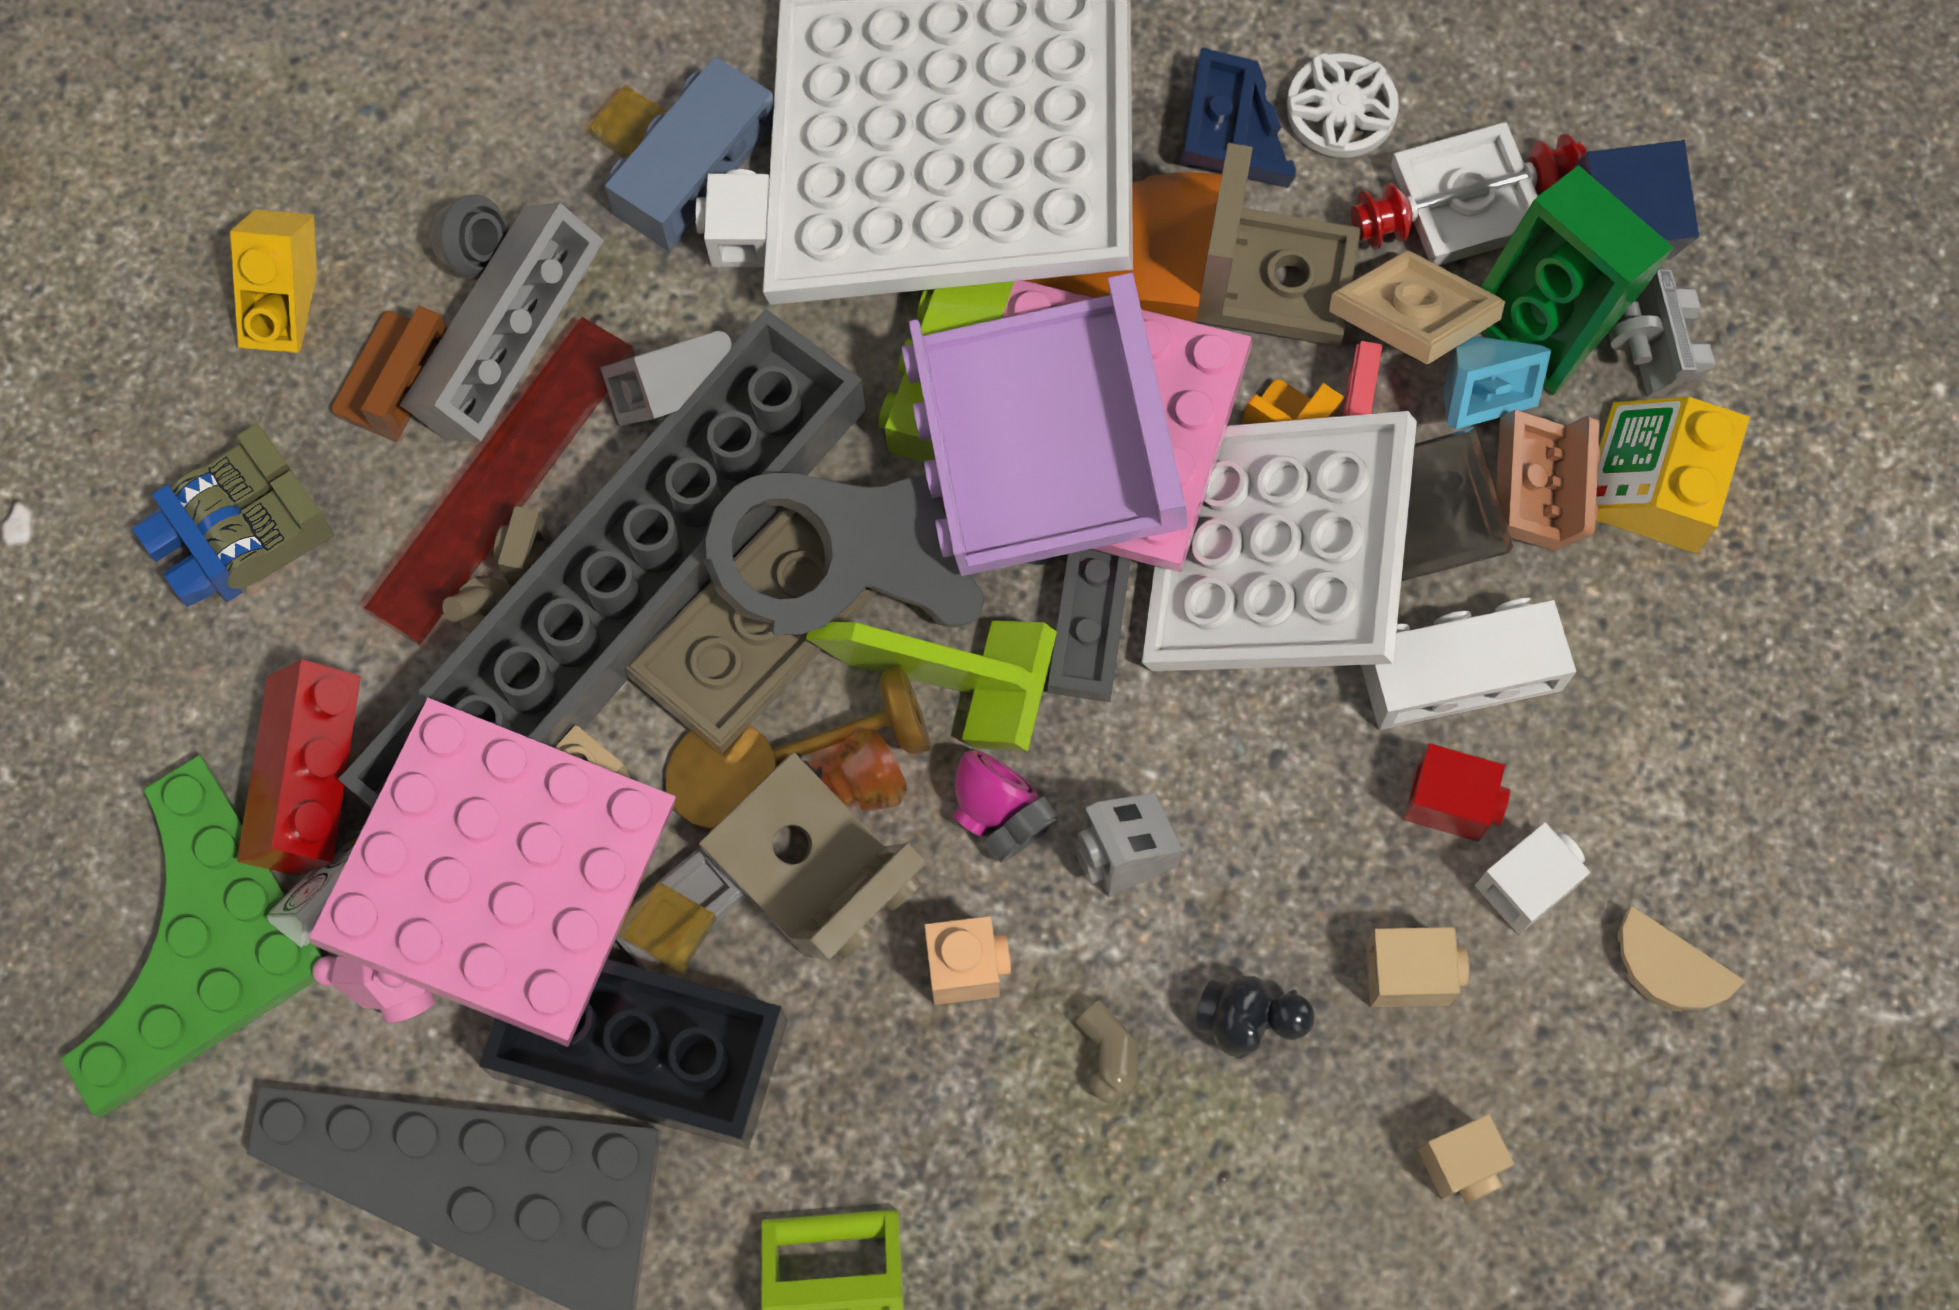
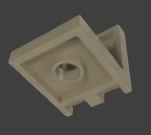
[1196,143,1361,346]
[697,752,927,960]

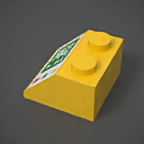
[1596,396,1750,554]

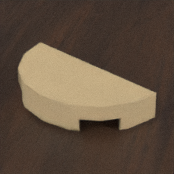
[1617,906,1746,1012]

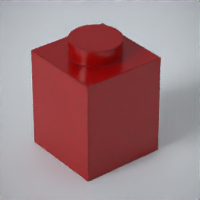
[1403,743,1511,842]

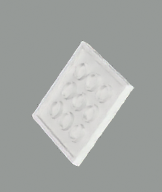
[1142,411,1417,671]

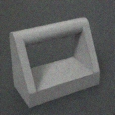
[600,331,731,426]

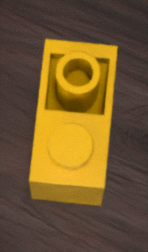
[230,209,317,353]

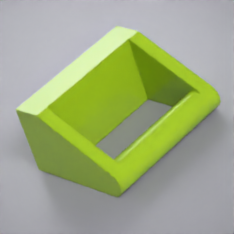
[762,1209,905,1310]

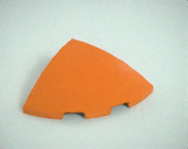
[1023,172,1222,323]

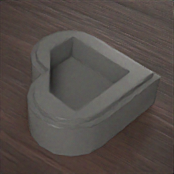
[983,797,1059,863]

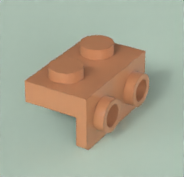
[1494,409,1601,551]

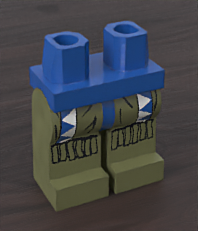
[132,422,335,607]

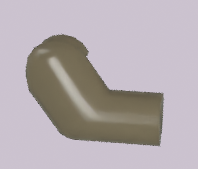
[1075,1000,1139,1103]

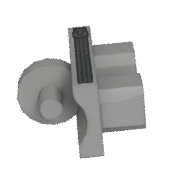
[1608,270,1715,397]

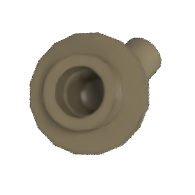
[442,577,512,633]

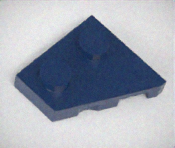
[1179,47,1296,188]

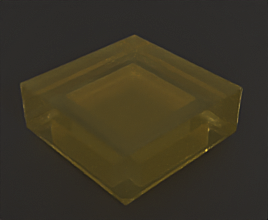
[589,85,667,158]
[623,882,717,975]

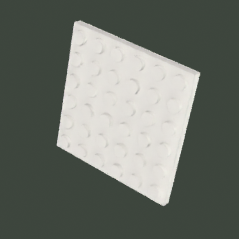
[763,0,1133,305]

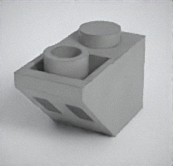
[1076,793,1183,898]

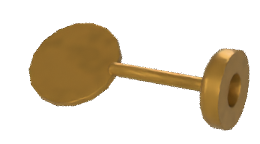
[665,665,931,830]

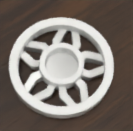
[1287,53,1399,158]

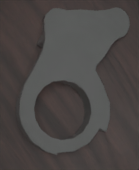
[702,473,984,635]

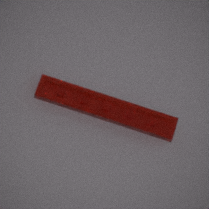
[364,317,635,646]

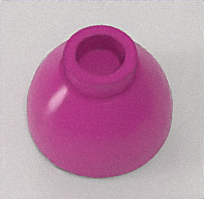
[953,750,1038,837]

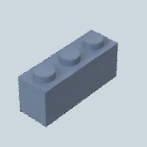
[605,56,774,252]

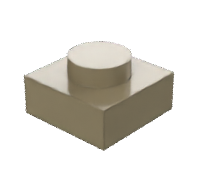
[494,506,550,586]

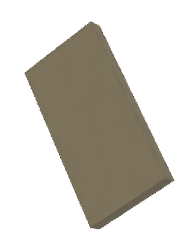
[625,507,878,755]

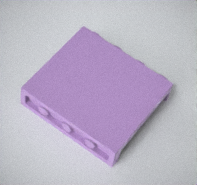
[902,273,1188,576]

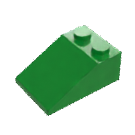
[1480,165,1674,396]

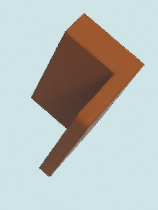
[331,305,447,443]

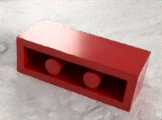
[237,659,361,876]

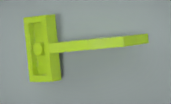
[806,621,1057,752]

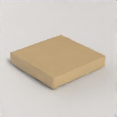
[1329,250,1505,365]

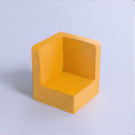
[1241,379,1344,425]

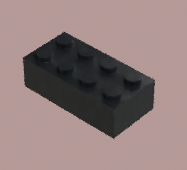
[479,959,788,1150]

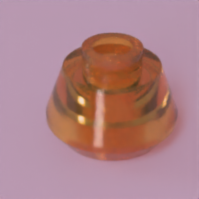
[825,727,908,812]

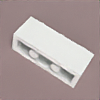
[1361,598,1576,730]

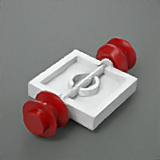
[1351,122,1587,266]

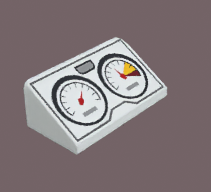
[267,826,364,947]

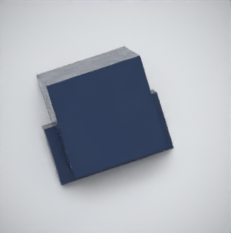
[1575,140,1699,260]

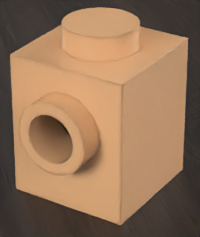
[925,916,1011,1005]

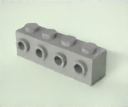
[400,203,604,442]

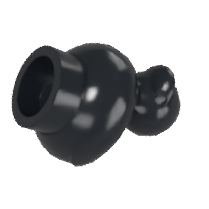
[1196,976,1315,1059]

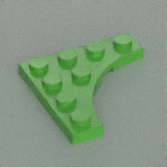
[61,755,325,1118]

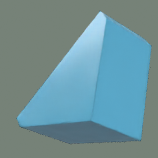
[1443,336,1551,429]

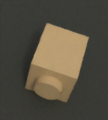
[1365,927,1469,1007]

